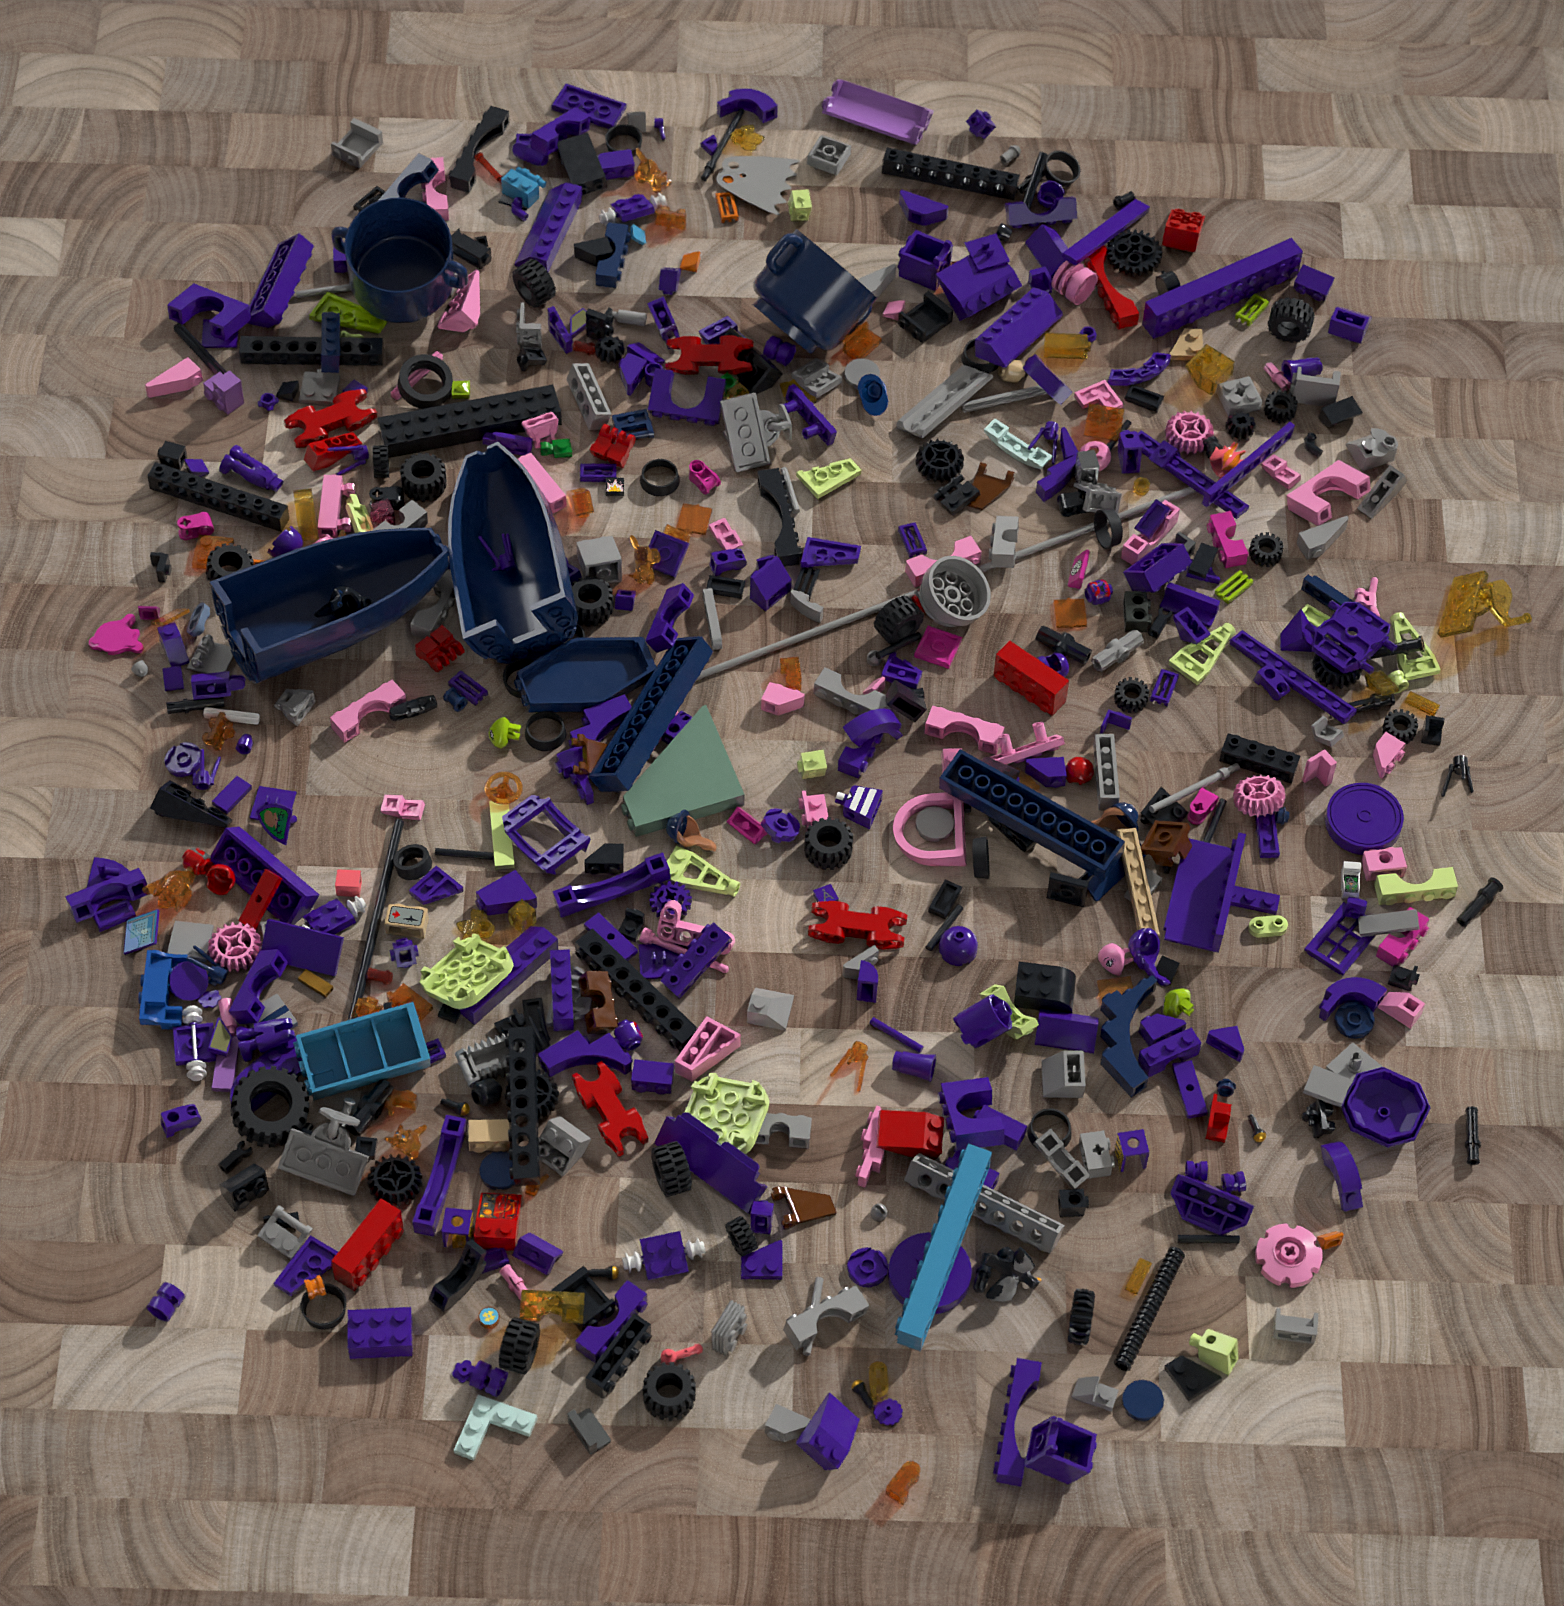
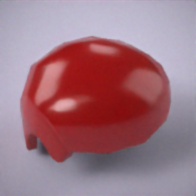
[1065,757,1094,785]
[206,864,235,896]

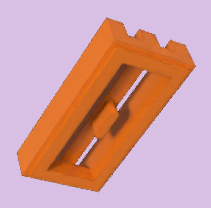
[715,192,739,223]

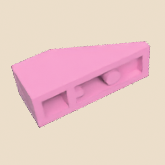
[145,357,203,398]

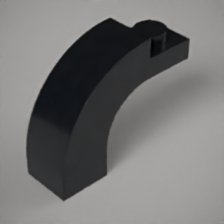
[428,1239,487,1312]

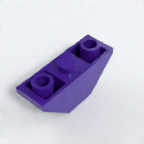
[899,190,949,226]

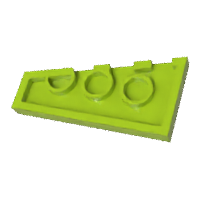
[309,292,388,334]

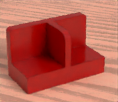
[1205,1094,1232,1143]

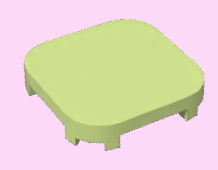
[419,933,513,1009]
[685,1073,770,1154]

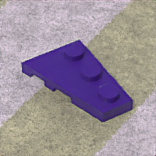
[274,1235,338,1296]

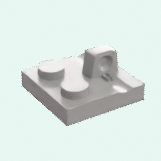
[299,369,340,406]

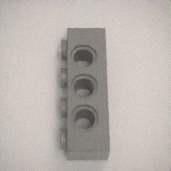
[566,363,612,430]
[1093,734,1120,810]

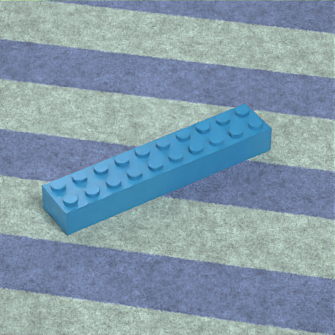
[895,1144,992,1352]

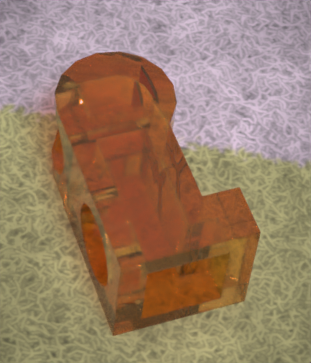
[780,657,802,691]
[886,1461,920,1506]

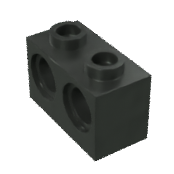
[1123,591,1152,632]

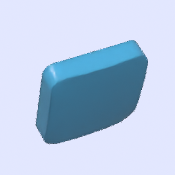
[630,224,646,245]

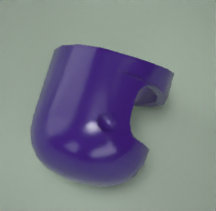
[1037,653,1069,677]

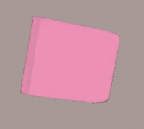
[883,300,905,320]
[863,676,885,695]

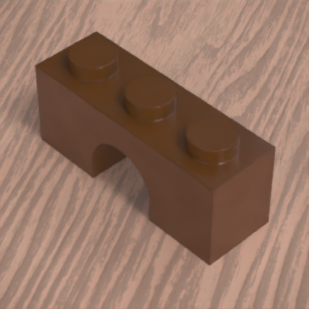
[578,971,618,1034]

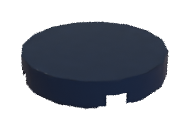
[1334,1001,1375,1039]
[479,1151,515,1190]
[1122,1380,1164,1421]

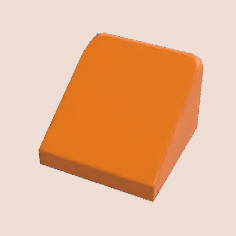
[680,251,701,272]
[1317,1231,1344,1250]

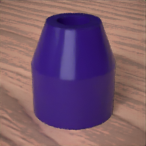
[236,734,253,754]

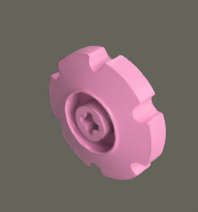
[1255,1224,1322,1288]

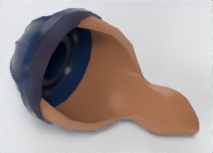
[1092,802,1139,832]
[666,809,716,852]

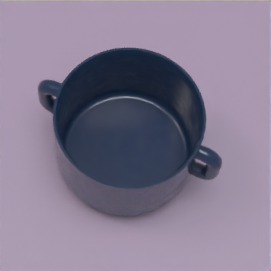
[331,198,468,323]
[752,229,877,355]

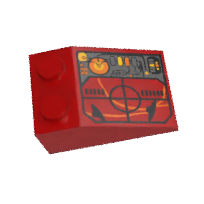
[474,1192,522,1251]

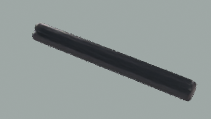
[174,323,227,375]

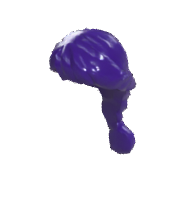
[1128,928,1170,987]

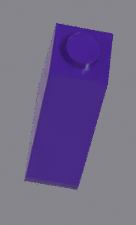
[475,870,537,916]

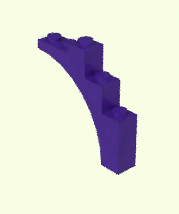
[555,694,631,805]

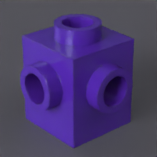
[966,109,996,139]
[389,938,419,968]

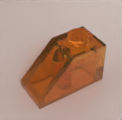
[566,487,594,518]

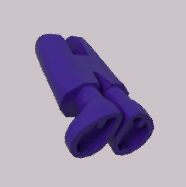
[236,1018,295,1062]

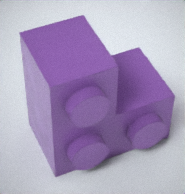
[203,370,244,415]

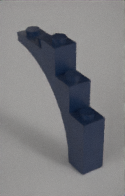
[1100,975,1158,1098]

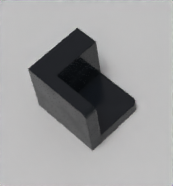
[1421,715,1445,746]

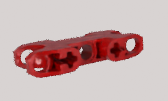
[665,336,754,375]
[284,389,377,448]
[808,901,908,950]
[572,1061,649,1157]

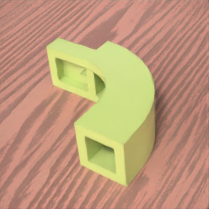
[980,984,1039,1039]

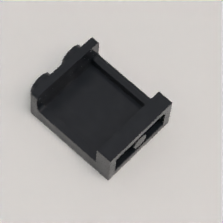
[898,291,953,344]
[551,1266,615,1332]

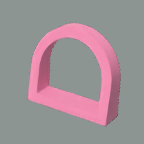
[893,792,967,866]

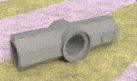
[1091,630,1144,672]

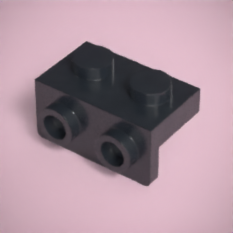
[585,307,614,340]

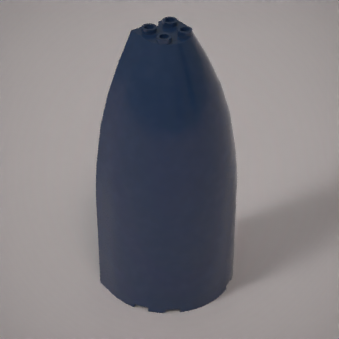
[448,442,578,664]
[210,528,450,684]

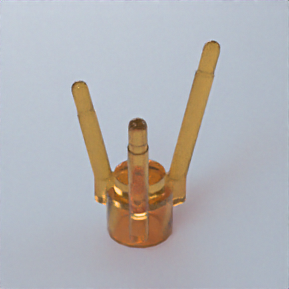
[830,1041,869,1092]

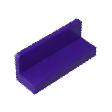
[1159,582,1220,627]

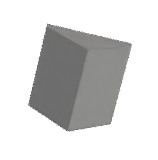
[1303,1065,1352,1107]

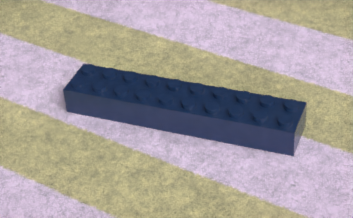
[589,636,713,792]
[939,749,1125,881]

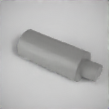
[612,309,647,326]

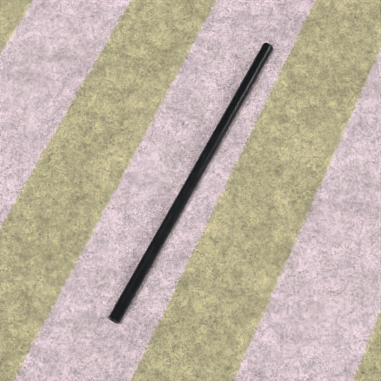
[347,819,404,1021]

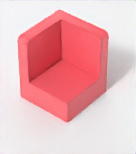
[335,869,362,897]

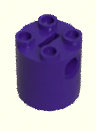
[953,994,1012,1048]

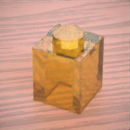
[508,899,537,933]

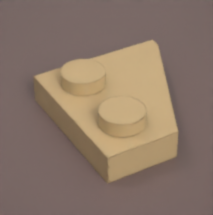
[1170,329,1204,361]

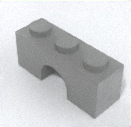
[372,500,428,531]
[989,516,1019,568]
[755,1113,812,1149]
[1033,1128,1090,1189]

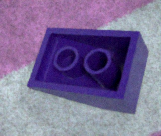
[795,1393,860,1470]

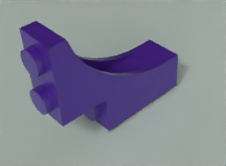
[538,1030,633,1077]

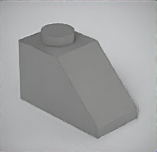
[765,1404,811,1442]

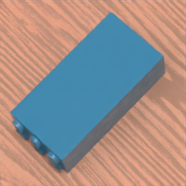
[293,1002,431,1101]

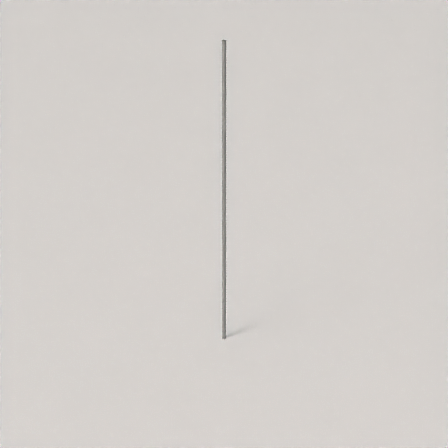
[696,487,1197,681]

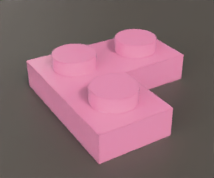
[1074,380,1123,415]

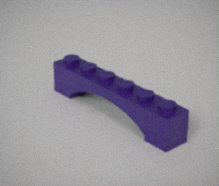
[553,852,671,918]
[412,1115,467,1237]
[993,1358,1042,1487]

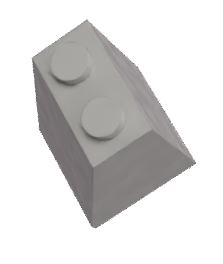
[576,536,622,583]

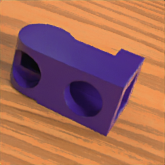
[709,548,747,576]
[1253,663,1290,701]
[662,711,692,745]
[160,1104,202,1138]

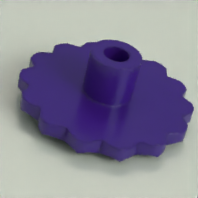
[873,1398,903,1426]

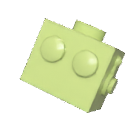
[788,190,812,221]
[797,750,827,779]

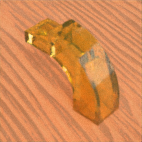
[293,488,318,541]

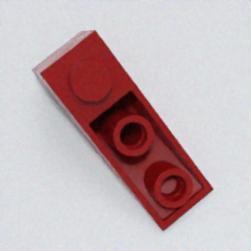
[304,432,362,471]

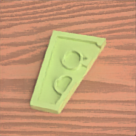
[796,458,861,499]

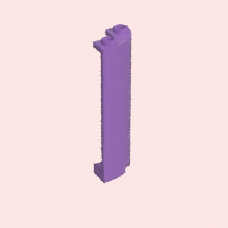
[822,79,934,145]

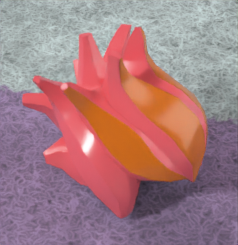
[1210,442,1246,480]

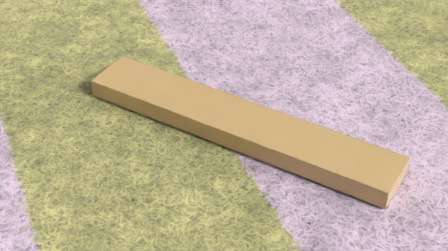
[1116,828,1160,937]

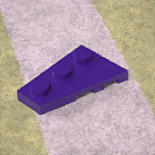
[800,537,861,567]

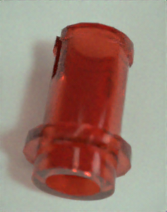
[573,340,595,356]
[367,968,393,985]

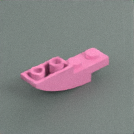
[855,1105,885,1187]

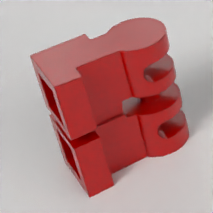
[589,424,635,468]
[415,625,465,673]

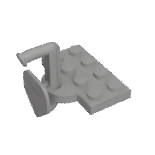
[720,393,792,472]
[278,1098,369,1196]

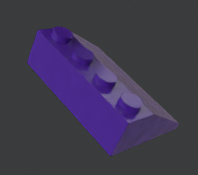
[935,255,1022,321]

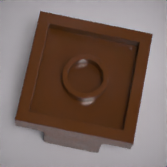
[1141,820,1192,866]

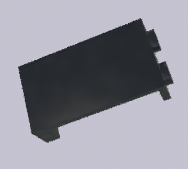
[557,133,607,196]

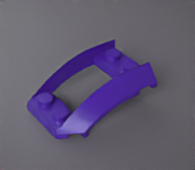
[502,795,591,875]

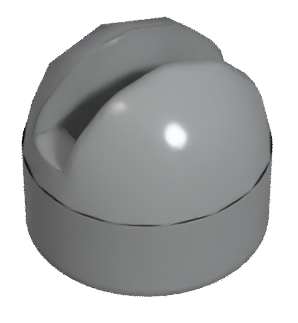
[867,650,882,666]
[131,660,148,677]
[871,1204,887,1222]

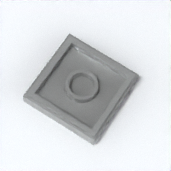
[167,921,214,962]

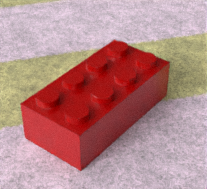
[993,641,1069,716]
[331,1199,404,1292]

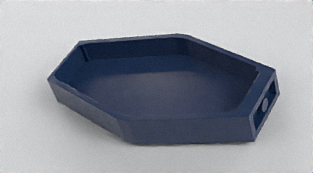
[514,637,656,713]

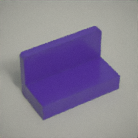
[512,1233,564,1275]

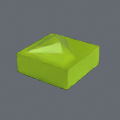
[452,381,470,399]

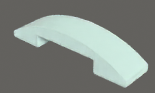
[984,418,1052,469]

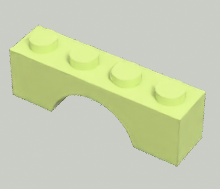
[1374,867,1458,905]

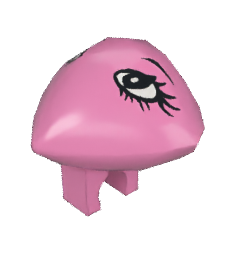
[1098,943,1133,976]

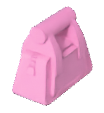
[521,412,558,449]

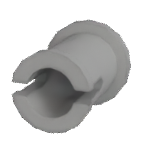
[999,145,1021,165]

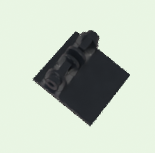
[1140,787,1189,825]

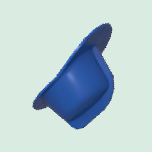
[858,374,888,416]

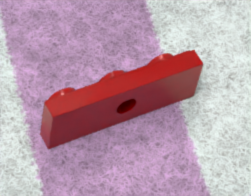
[238,869,283,930]

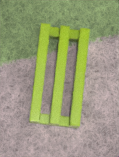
[1235,294,1269,327]
[1215,570,1254,604]

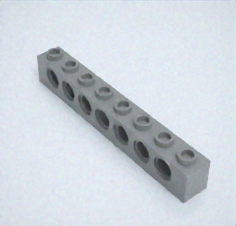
[904,1153,1065,1253]

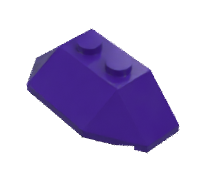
[1170,1174,1254,1235]

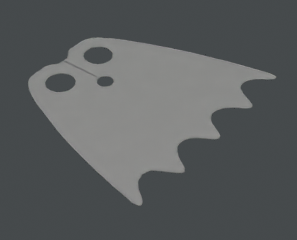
[716,156,800,215]

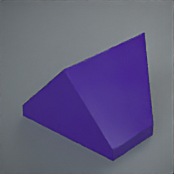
[1280,609,1314,652]

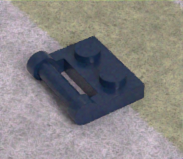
[612,409,654,440]

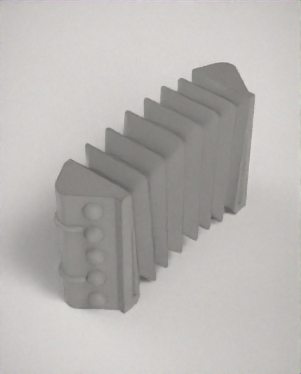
[455,1032,525,1088]

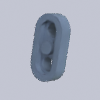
[186,603,210,637]

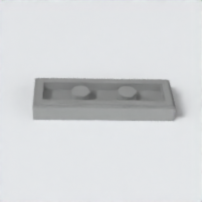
[1358,909,1419,937]

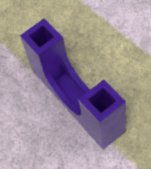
[167,283,251,341]
[648,368,727,426]
[938,1077,1005,1151]
[945,1105,1027,1190]

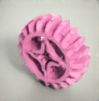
[1165,410,1214,455]
[1233,775,1285,818]
[208,922,262,972]

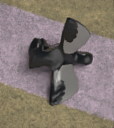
[984,1247,1041,1302]

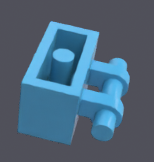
[501,166,547,208]

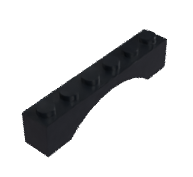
[448,105,510,193]
[757,468,802,567]

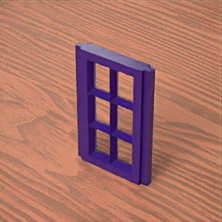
[1304,902,1376,976]

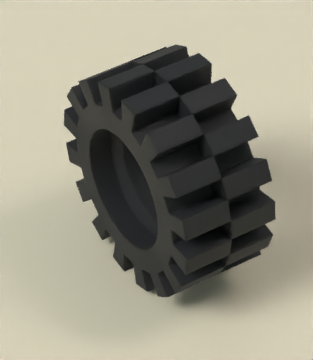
[1264,390,1298,424]
[373,445,389,478]
[1249,532,1283,567]
[1114,677,1149,713]
[1382,709,1418,744]
[725,1216,758,1257]

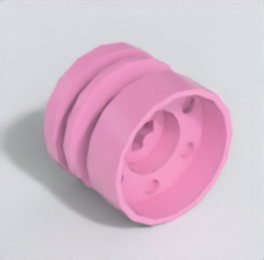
[1051,261,1098,305]

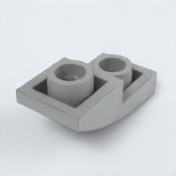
[790,589,823,623]

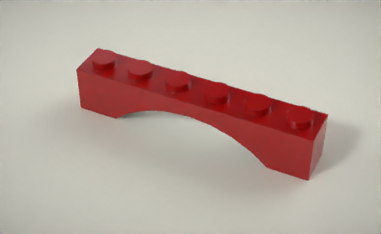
[1083,245,1139,330]

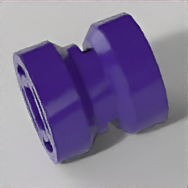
[645,363,663,387]
[1185,1161,1208,1182]
[1221,1171,1246,1193]

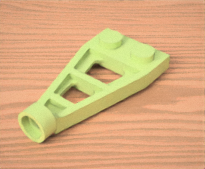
[1390,612,1441,681]
[1168,623,1236,685]
[665,845,741,897]

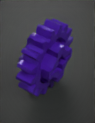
[649,881,692,919]

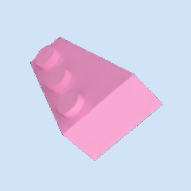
[675,1016,741,1082]

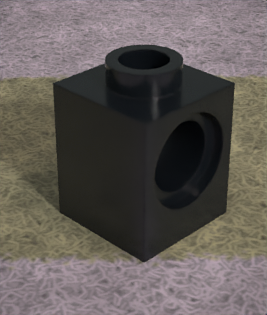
[157,441,187,470]
[1058,1189,1089,1217]

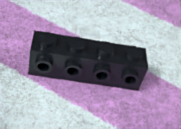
[1219,733,1301,784]
[585,1313,652,1398]

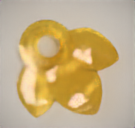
[731,125,765,151]
[456,909,495,940]

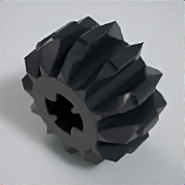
[595,334,625,364]
[1225,411,1256,441]

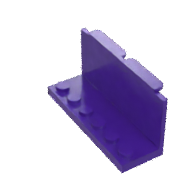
[1163,833,1246,953]

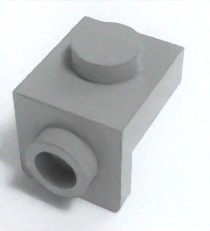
[1311,716,1344,747]

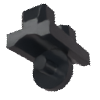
[1301,1098,1336,1138]

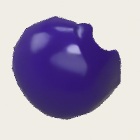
[1037,181,1064,208]

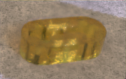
[869,1361,889,1402]

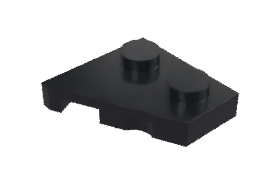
[1164,1355,1222,1401]

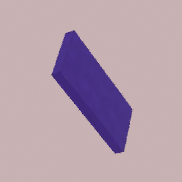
[551,83,627,129]
[261,919,344,976]

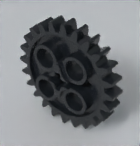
[1106,229,1163,277]

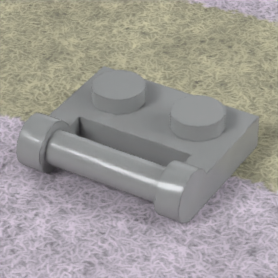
[257,1205,313,1259]

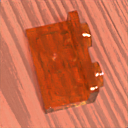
[843,321,882,360]
[387,983,433,1022]

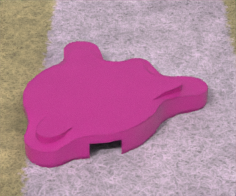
[89,614,144,655]

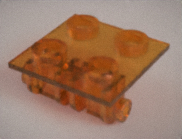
[1084,404,1124,441]

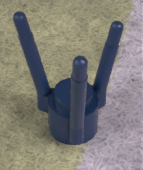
[186,945,228,986]

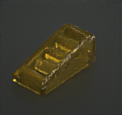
[1365,670,1399,696]

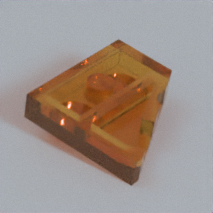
[192,534,234,569]

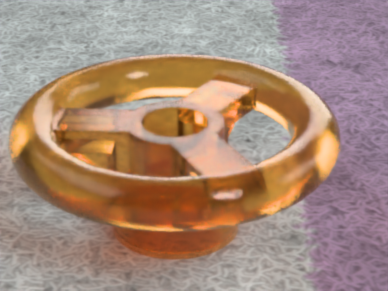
[484,772,523,805]

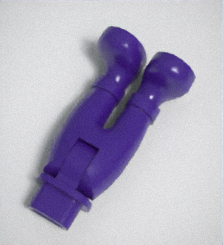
[219,445,284,492]

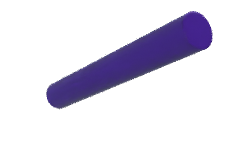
[869,1017,924,1053]

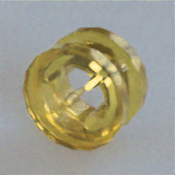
[1133,477,1150,496]

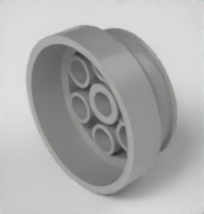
[919,556,991,627]

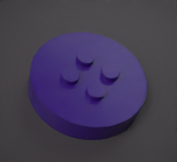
[1325,783,1404,855]
[888,1232,972,1314]

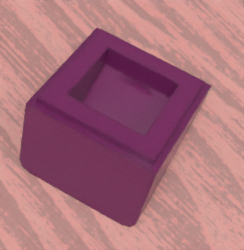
[138,606,160,620]

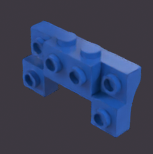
[138,950,188,1029]

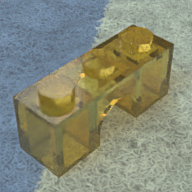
[520,1289,585,1323]

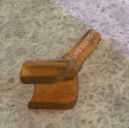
[525,1174,549,1197]

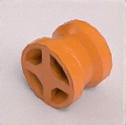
[304,1275,326,1300]

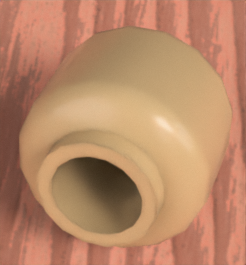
[998,359,1026,383]

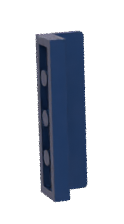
[1301,574,1354,612]
[1079,842,1146,901]

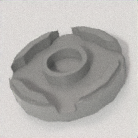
[844,359,880,389]
[915,806,954,842]

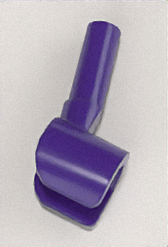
[654,118,666,140]

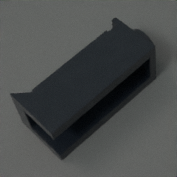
[451,228,492,270]

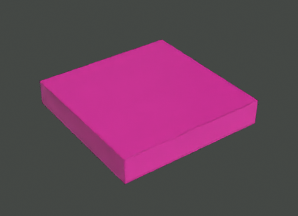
[914,626,962,669]

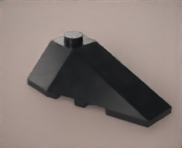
[724,327,783,394]
[150,780,232,827]

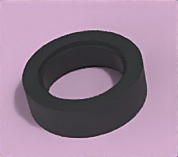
[398,354,453,409]

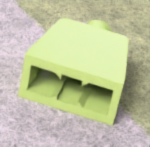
[1189,1329,1238,1375]

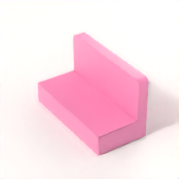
[1302,749,1337,787]

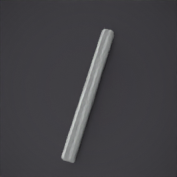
[961,385,1048,412]

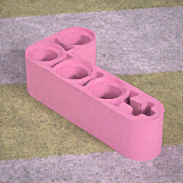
[657,900,735,955]

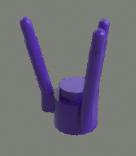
[1028,421,1059,465]
[327,445,369,475]
[478,533,516,571]
[192,749,221,790]

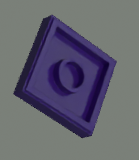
[641,530,690,578]

